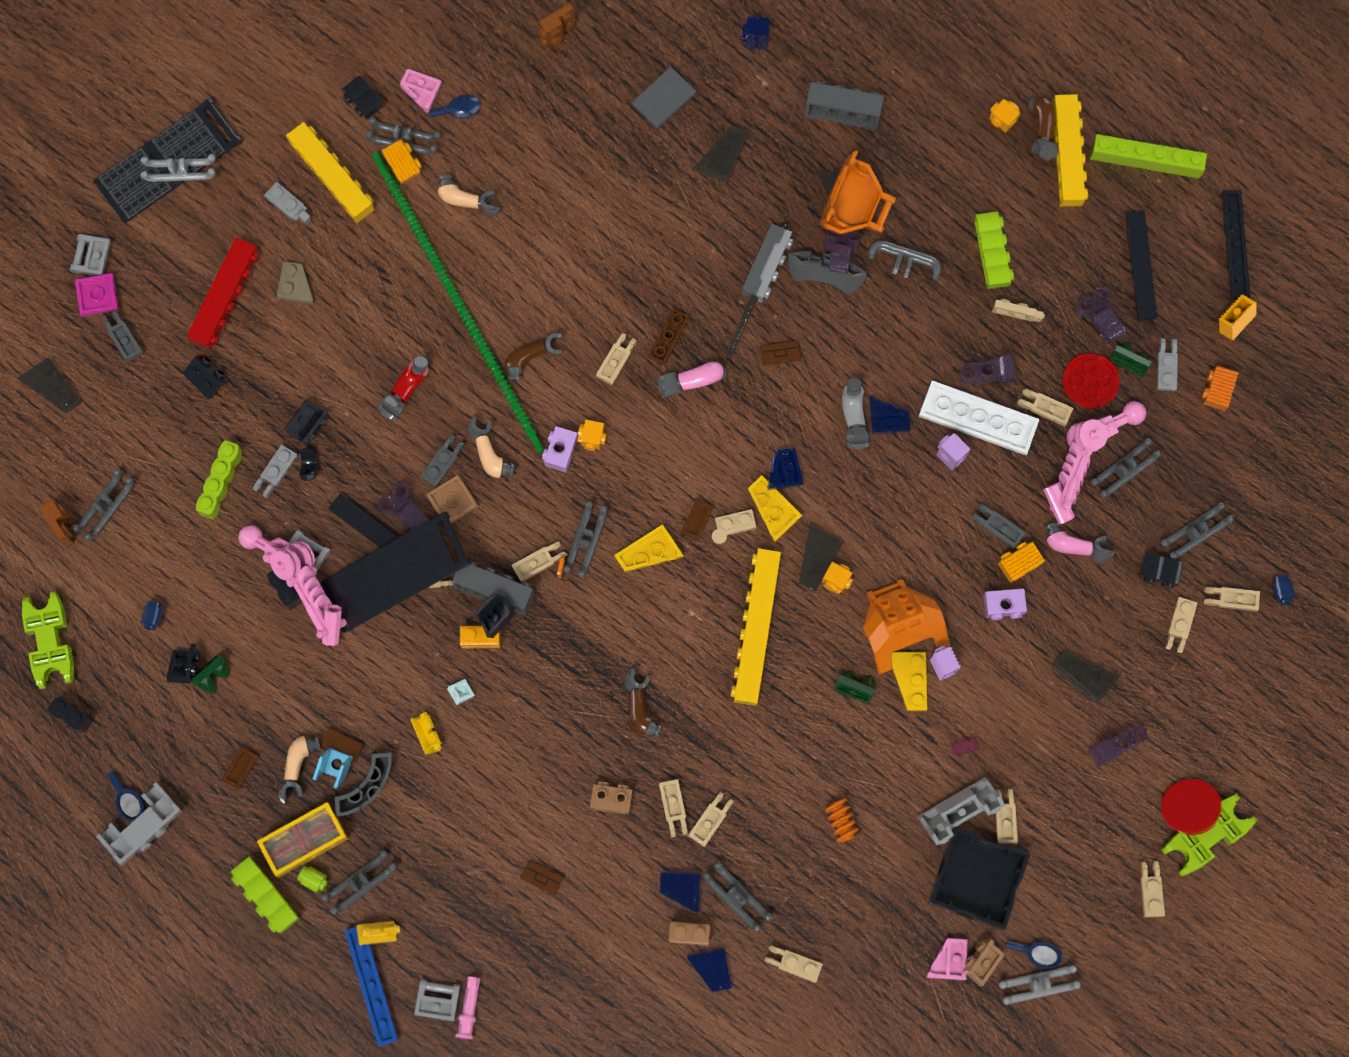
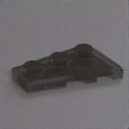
[1051,651,1121,705]

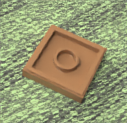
[426,475,478,524]

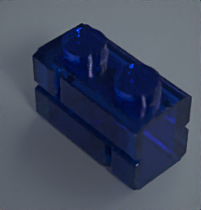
[742,17,769,50]

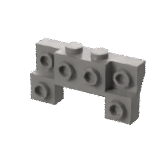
[917,777,1005,845]
[96,782,182,866]

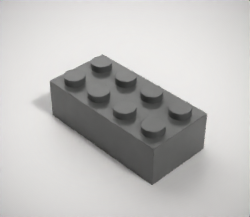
[805,81,884,130]
[452,561,535,617]

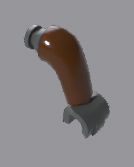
[1028,97,1058,161]
[505,332,564,380]
[624,668,661,738]

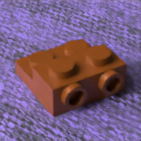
[538,3,575,48]
[39,498,74,547]

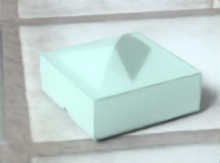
[447,679,474,705]

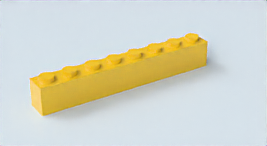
[731,549,781,706]

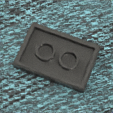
[631,67,696,130]

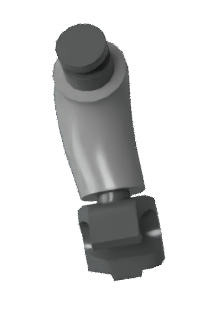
[842,378,869,450]

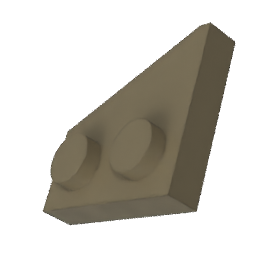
[277,261,314,304]

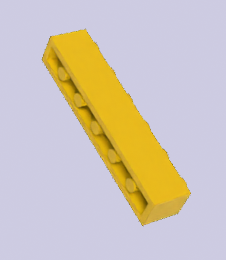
[1052,94,1088,207]
[286,122,374,223]

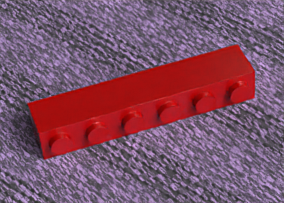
[186,237,259,350]

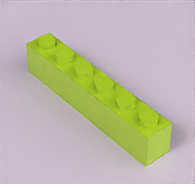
[1090,134,1207,179]

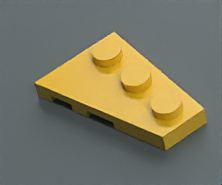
[748,475,802,543]
[614,524,684,572]
[890,652,927,711]

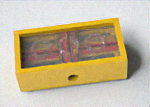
[257,802,349,878]

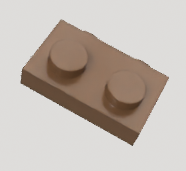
[963,939,1005,986]

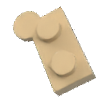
[712,509,757,544]

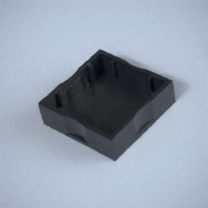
[927,827,1030,931]

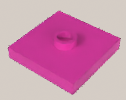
[75,273,119,317]

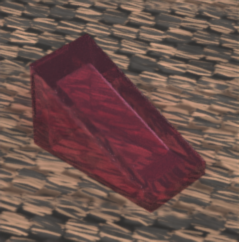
[951,738,979,756]

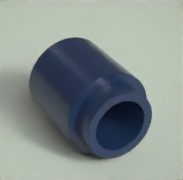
[1272,575,1296,605]
[140,601,164,631]

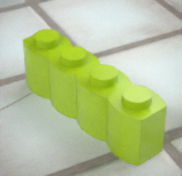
[974,211,1014,289]
[196,440,242,520]
[230,856,300,934]

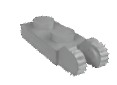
[1157,338,1178,391]
[253,445,298,498]

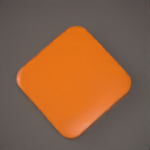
[557,557,566,579]

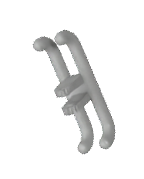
[141,154,216,182]
[999,965,1081,1005]

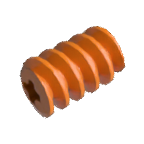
[825,798,861,843]

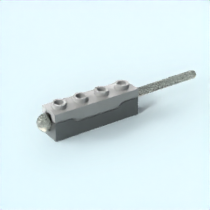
[726,222,794,356]

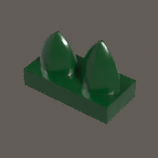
[1110,342,1151,378]
[191,653,229,694]
[833,670,876,705]

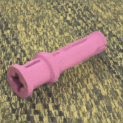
[455,977,480,1040]

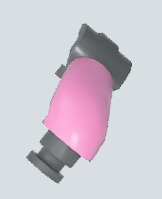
[658,361,727,398]
[1045,523,1115,563]

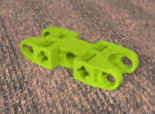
[22,591,74,689]
[1162,794,1257,877]

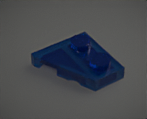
[869,397,910,434]
[767,448,804,490]
[660,872,700,913]
[687,949,732,992]

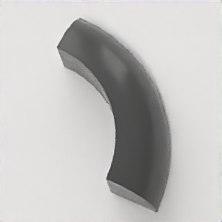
[788,251,867,295]
[334,753,392,817]

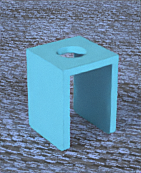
[313,748,353,788]

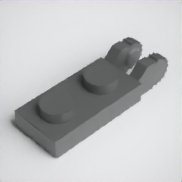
[102,310,143,363]
[420,435,465,488]
[971,504,1025,549]

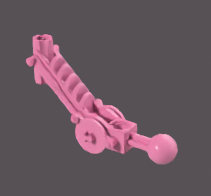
[1043,401,1147,524]
[238,525,347,646]

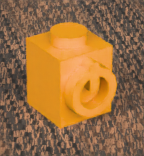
[989,99,1020,132]
[577,420,607,451]
[822,562,853,594]

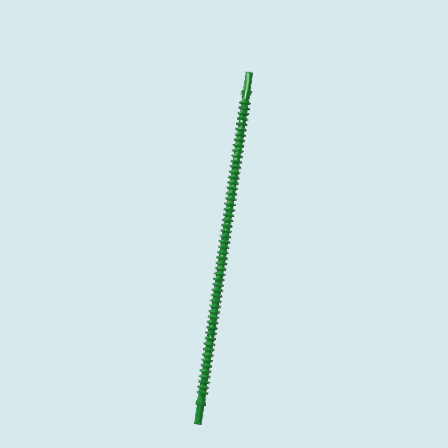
[372,151,545,454]

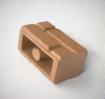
[669,922,710,946]

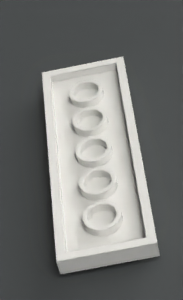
[919,381,1039,455]

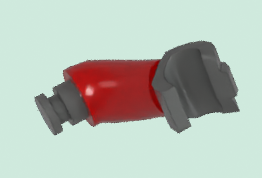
[378,356,429,420]

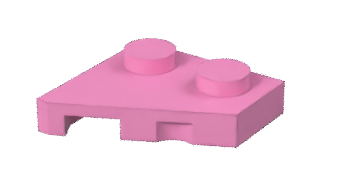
[400,69,442,113]
[927,938,967,980]

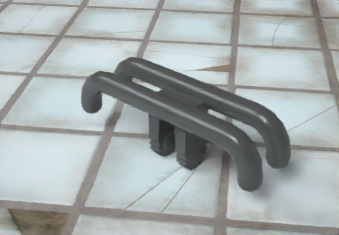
[365,117,441,155]
[867,241,941,280]
[1090,438,1161,498]
[71,469,134,541]
[563,501,607,578]
[1160,502,1234,560]
[321,850,397,914]

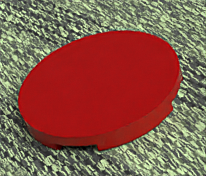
[1062,354,1119,409]
[1161,779,1222,836]

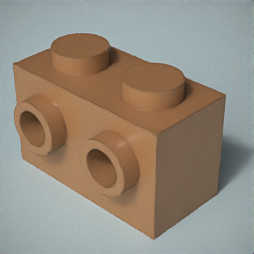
[590,782,632,815]

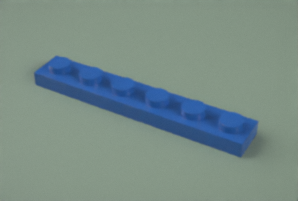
[345,927,398,1047]

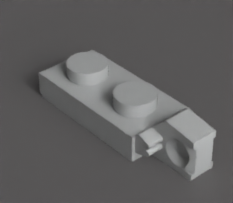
[264,182,312,225]

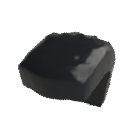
[299,448,319,481]

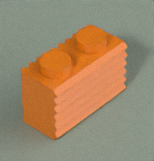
[1202,365,1239,411]

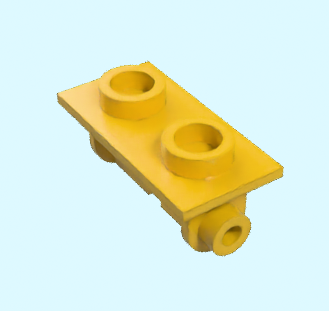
[410,712,442,755]
[356,921,400,945]

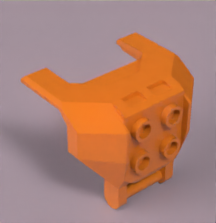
[821,151,896,235]
[863,579,950,675]

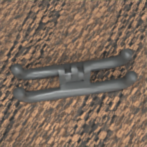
[703,861,773,932]

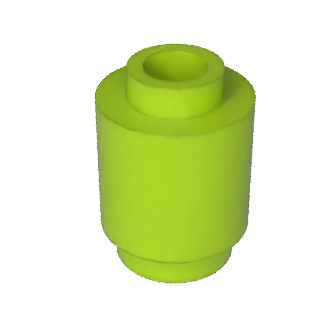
[297,866,328,893]

